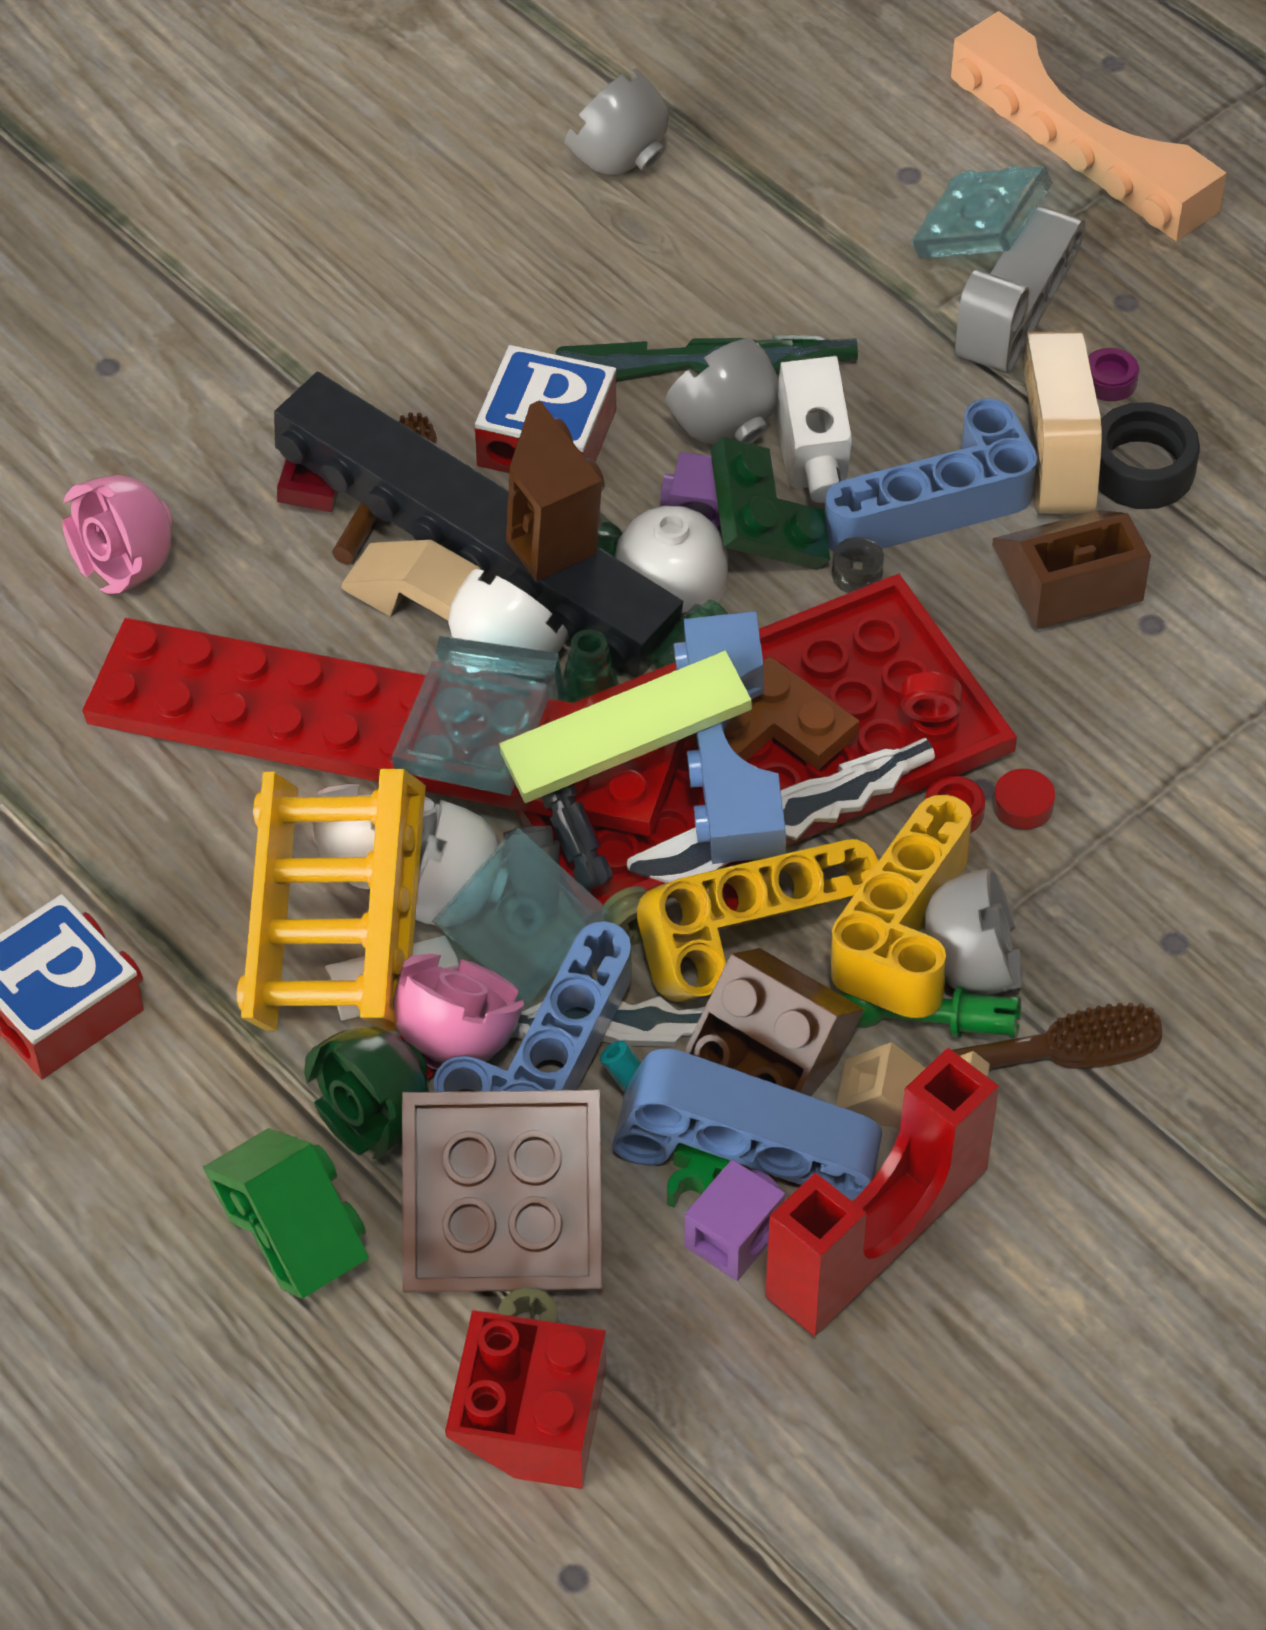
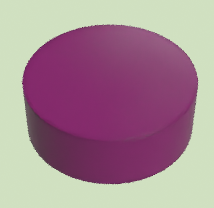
[1088,348,1139,401]

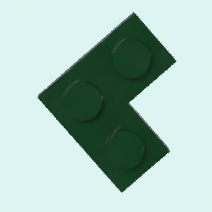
[710,437,831,570]

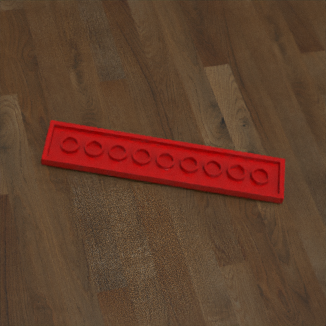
[82,618,686,836]

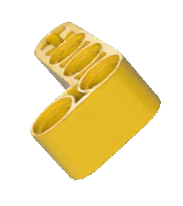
[830,795,972,1018]
[637,839,878,1002]

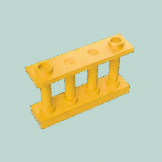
[237,769,426,1031]

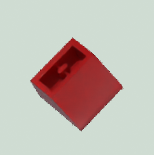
[445,1310,606,1489]

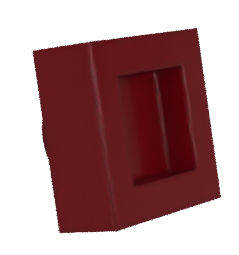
[277,459,339,512]

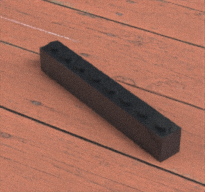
[274,371,684,678]

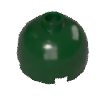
[304,1027,429,1159]

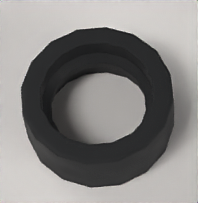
[1098,402,1200,509]

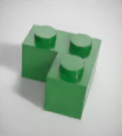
[203,1128,369,1299]

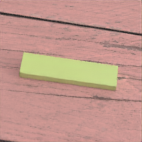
[499,650,752,803]

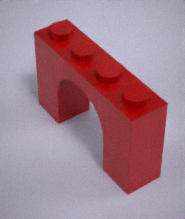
[765,1047,999,1336]

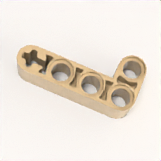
[1024,331,1102,514]

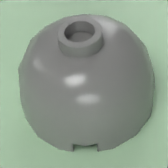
[564,69,669,175]
[664,338,778,444]
[917,868,1023,995]

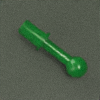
[840,987,1022,1038]

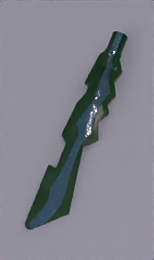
[556,335,858,382]

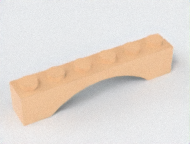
[951,11,1227,242]

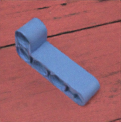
[824,398,1037,556]
[433,921,632,1092]
[612,1049,883,1199]

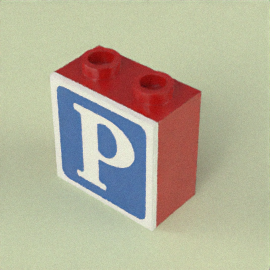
[475,345,617,473]
[0,894,144,1080]

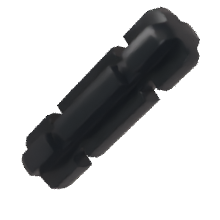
[541,783,613,892]

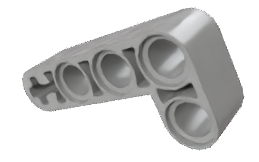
[955,204,1085,373]

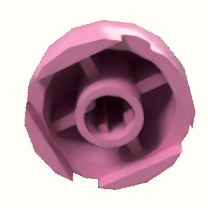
[62,475,172,594]
[393,954,524,1070]

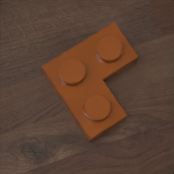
[688,656,859,770]

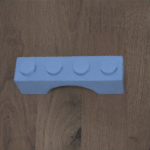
[674,611,786,864]

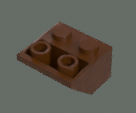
[506,400,605,582]
[992,510,1151,629]
[684,948,865,1096]

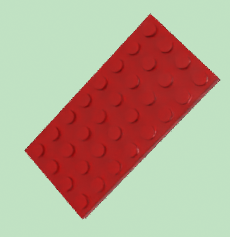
[514,573,1017,927]

